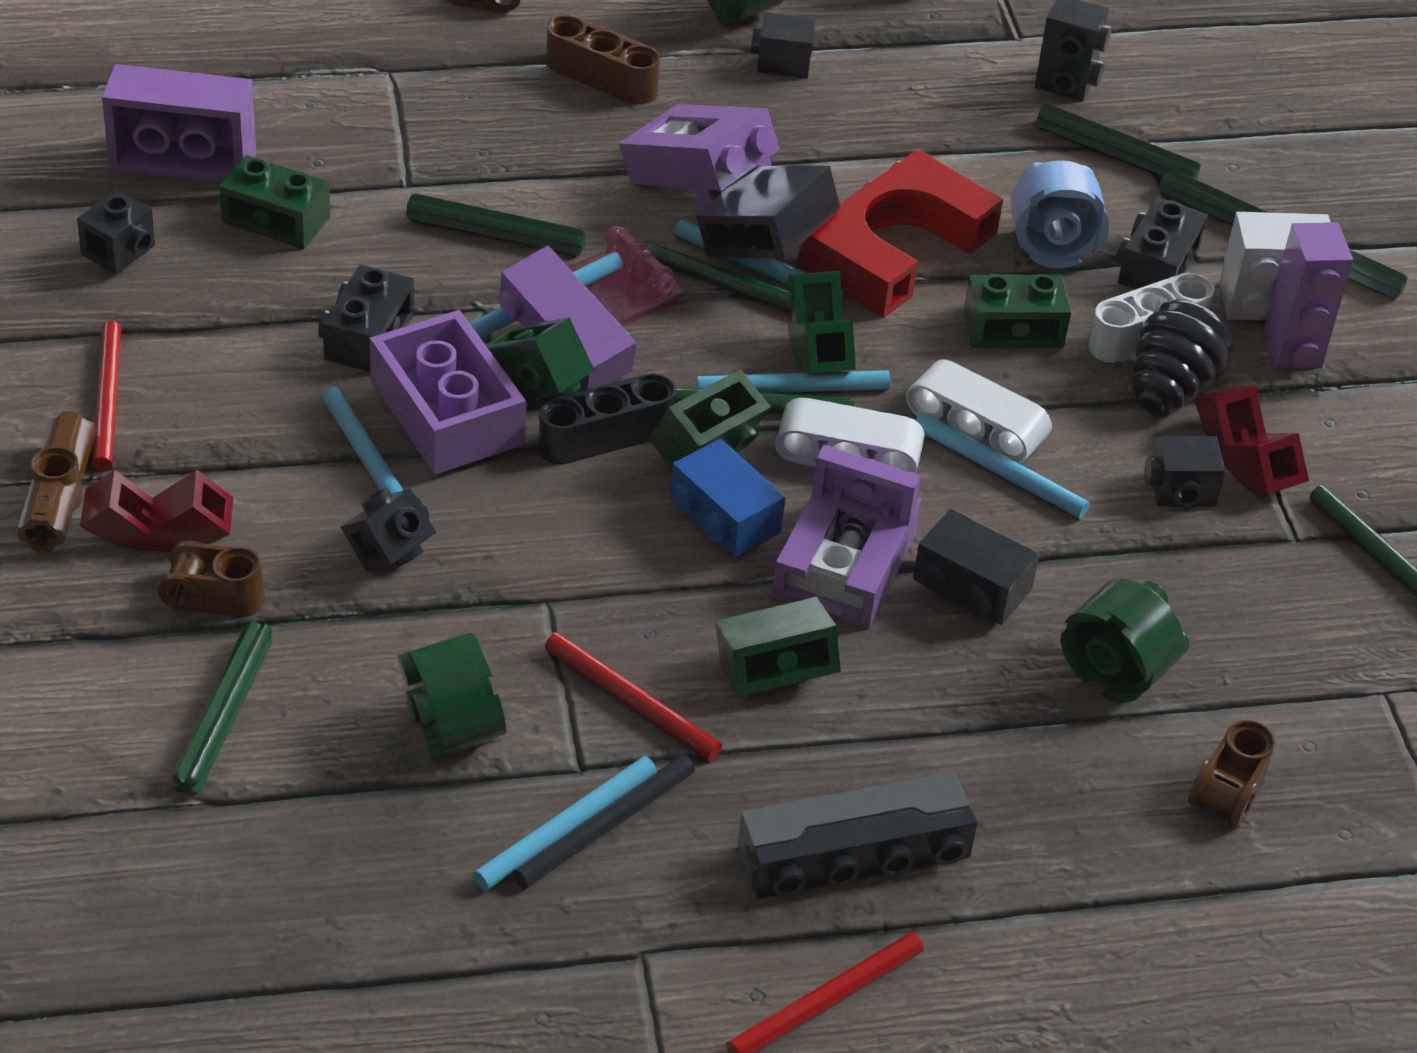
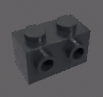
[1034,0,1112,101]
[1115,197,1208,289]
[318,264,414,372]
[913,508,1040,625]

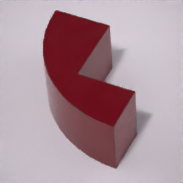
[1194,385,1309,494]
[80,470,234,552]

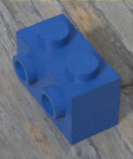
[670,439,786,559]

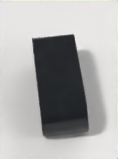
[538,373,676,464]

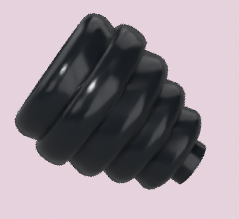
[1131,299,1233,414]

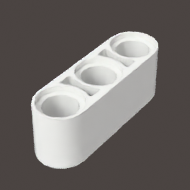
[1088,273,1214,363]
[906,359,1052,464]
[775,398,925,473]

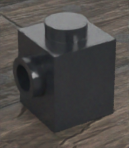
[751,12,816,78]
[1144,436,1225,507]

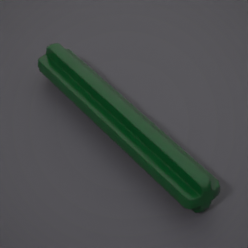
[1036,104,1201,179]
[406,193,585,256]
[171,621,273,795]

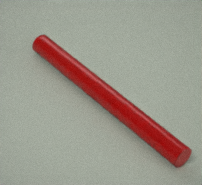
[92,321,121,471]
[545,632,722,762]
[726,931,924,1053]

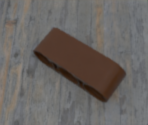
[546,15,660,104]

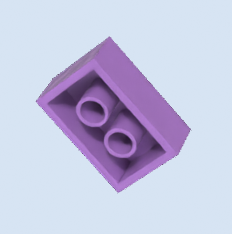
[102,64,256,183]
[370,310,526,475]

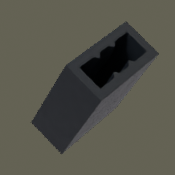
[696,166,841,259]

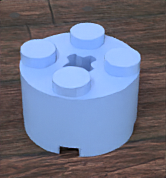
[1010,161,1109,268]

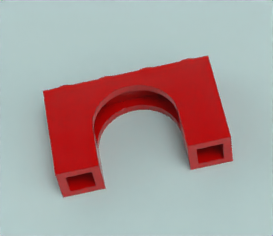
[798,149,1003,318]

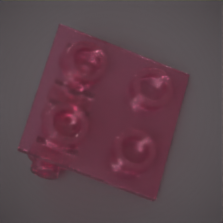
[568,226,685,324]

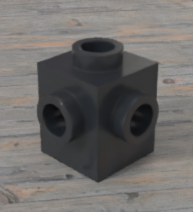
[77,190,155,274]
[340,488,436,571]

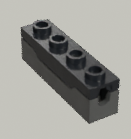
[737,771,978,899]

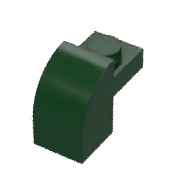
[788,271,856,374]

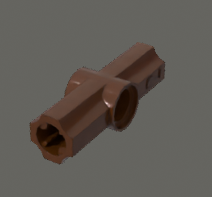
[18,411,95,552]

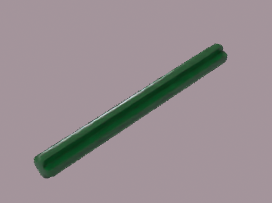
[1159,169,1408,299]

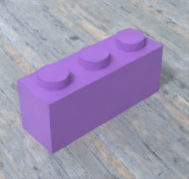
[1263,222,1353,369]
[499,246,636,391]

